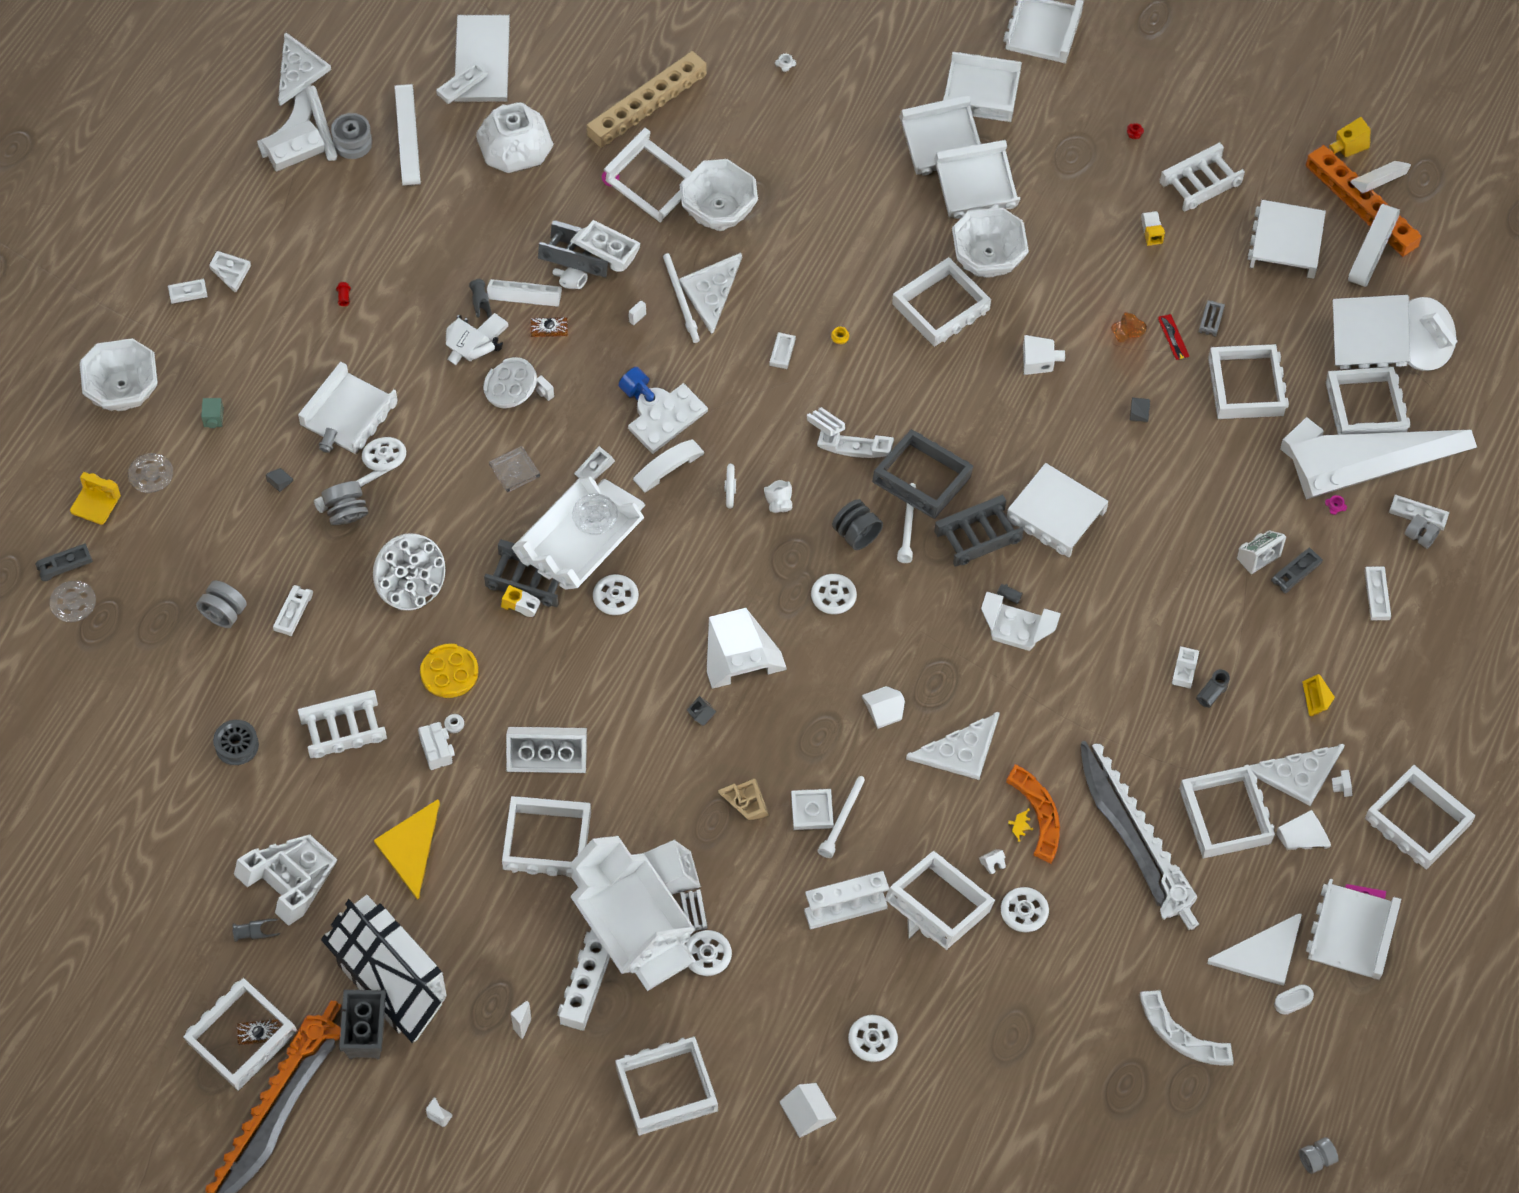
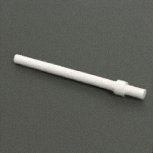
[663,253,700,343]

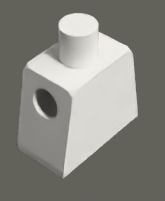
[1023,335,1065,375]

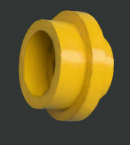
[831,326,849,344]

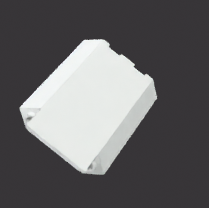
[512,476,645,590]

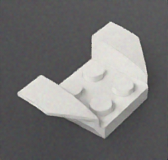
[981,592,1061,651]

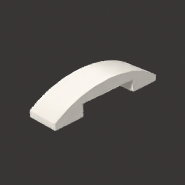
[817,430,894,458]
[633,440,704,493]

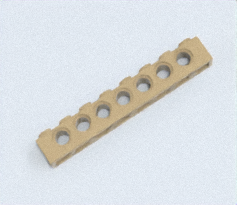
[587,51,706,148]

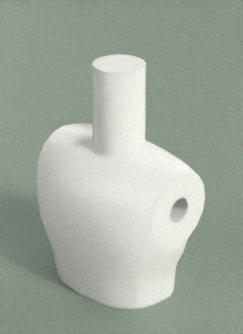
[553,267,587,289]

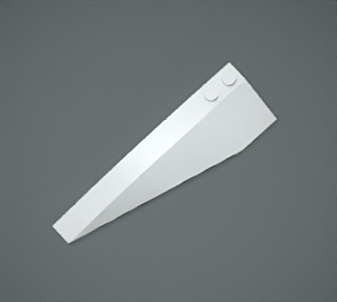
[1289,430,1477,499]

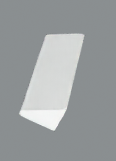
[1351,161,1411,193]
[487,279,562,306]

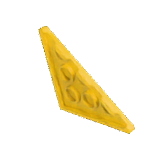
[374,799,440,899]

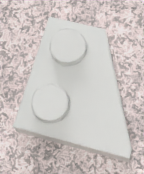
[209,251,251,292]

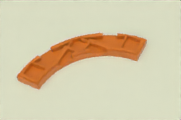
[1006,764,1060,864]

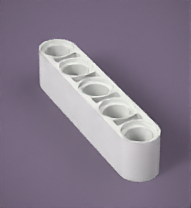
[1348,204,1400,287]

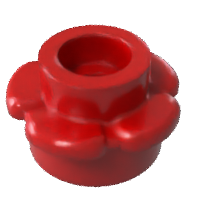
[1127,123,1144,139]

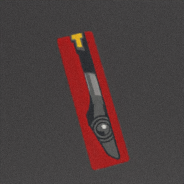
[1158,314,1190,360]

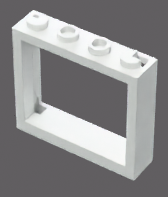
[892,257,991,347]
[1208,344,1289,419]
[1325,367,1410,435]
[1179,765,1275,858]
[1365,765,1476,870]
[502,796,591,878]
[885,851,995,950]
[183,978,297,1091]
[616,1037,718,1136]

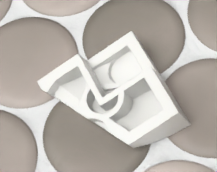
[1276,810,1331,850]

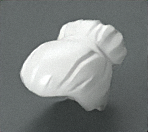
[764,480,792,513]

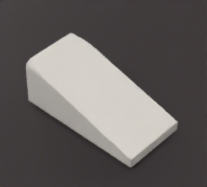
[574,446,615,480]

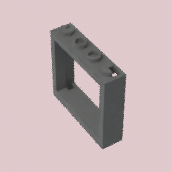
[872,429,973,519]

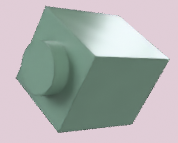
[201,398,224,428]

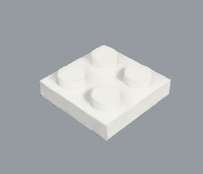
[791,789,834,830]

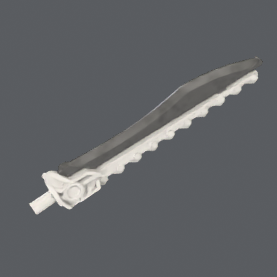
[1081,741,1199,930]

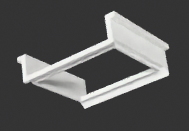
[604,128,691,223]

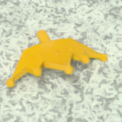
[1008,808,1033,842]

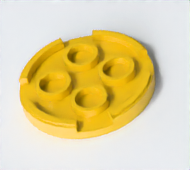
[420,644,479,698]

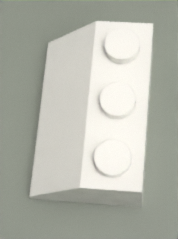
[261,120,325,172]

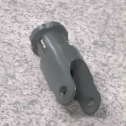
[469,279,492,319]
[232,919,280,942]

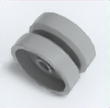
[331,113,372,159]
[196,580,247,628]

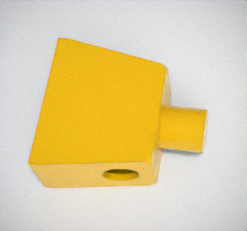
[1329,117,1371,157]

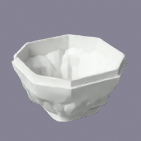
[476,103,554,173]
[680,159,758,231]
[952,208,1029,277]
[80,338,158,411]

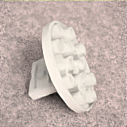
[1407,297,1458,371]
[373,533,445,610]

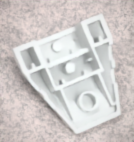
[707,608,787,689]

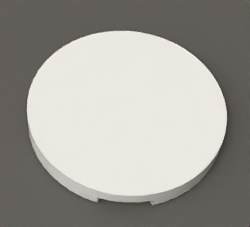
[483,357,537,408]

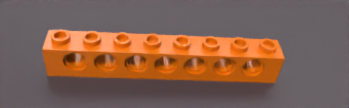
[1305,145,1422,257]

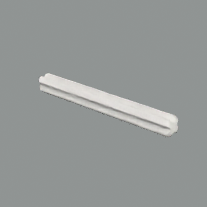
[306,86,337,161]

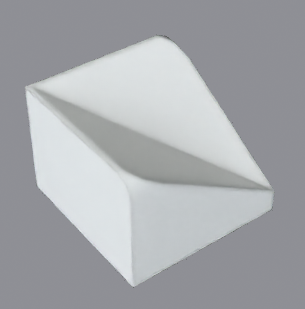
[426,1098,452,1127]

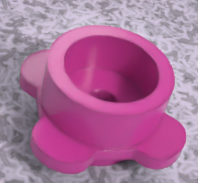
[1325,495,1347,515]

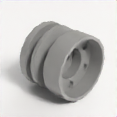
[321,481,368,525]

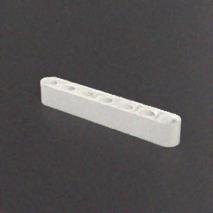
[395,84,421,186]

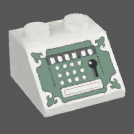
[1237,530,1286,574]

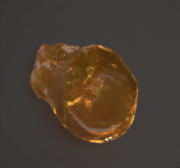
[1111,312,1147,343]

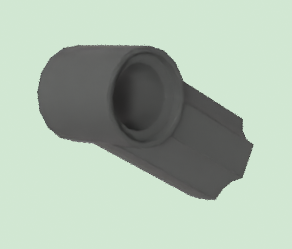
[1196,669,1230,708]

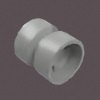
[1404,514,1441,549]
[1299,1137,1339,1174]

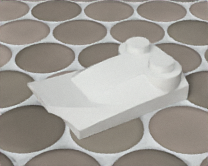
[570,220,640,272]

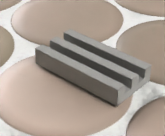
[1199,300,1225,337]

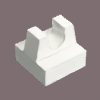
[1332,770,1352,797]
[979,849,1006,874]

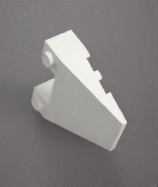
[234,835,337,926]

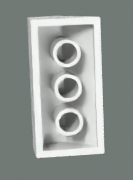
[506,727,587,773]

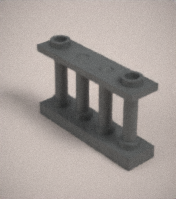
[538,220,608,278]
[934,495,1024,567]
[484,539,559,607]

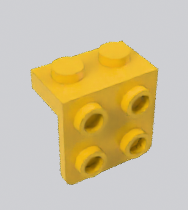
[70,472,121,525]

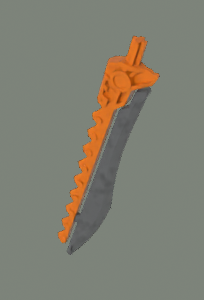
[205,1000,342,1193]

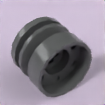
[832,499,883,550]

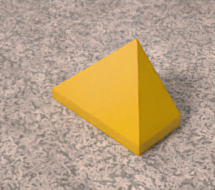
[1302,674,1335,717]

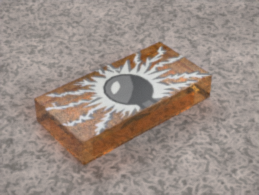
[531,317,568,337]
[237,1019,280,1045]

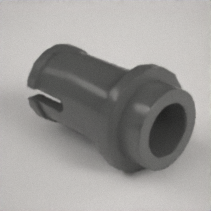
[997,584,1023,604]

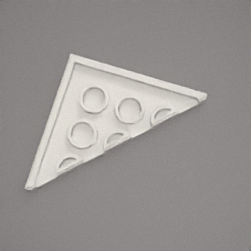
[278,33,331,106]
[679,253,742,334]
[906,712,1000,780]
[1244,744,1345,806]
[1207,914,1302,986]

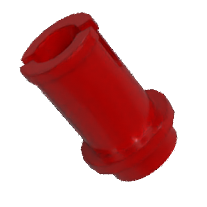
[336,282,351,307]

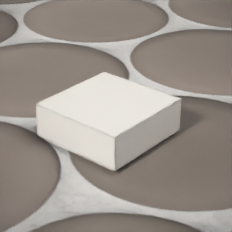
[629,301,646,325]

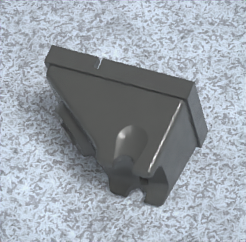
[339,990,386,1060]

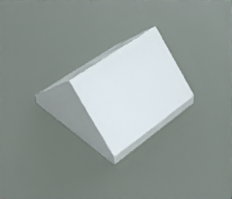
[780,1083,836,1138]

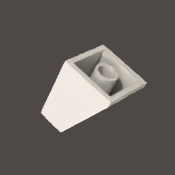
[643,840,701,894]

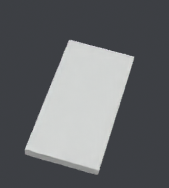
[455,15,510,102]

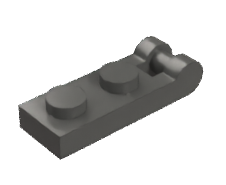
[35,543,93,581]
[1271,547,1323,594]

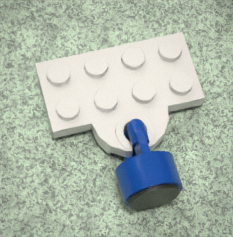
[618,367,708,454]

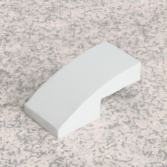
[1172,646,1199,689]

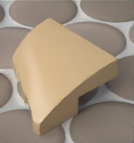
[718,779,769,820]

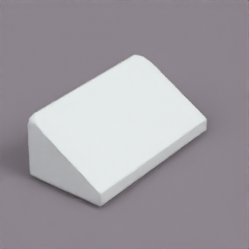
[511,1001,531,1039]

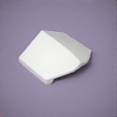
[862,686,905,729]

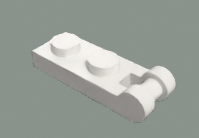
[273,585,313,636]

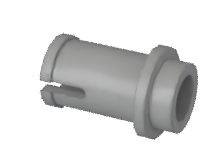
[319,428,338,453]

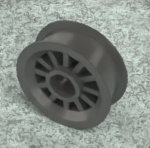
[213,720,259,765]

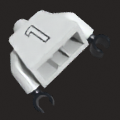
[446,315,503,365]

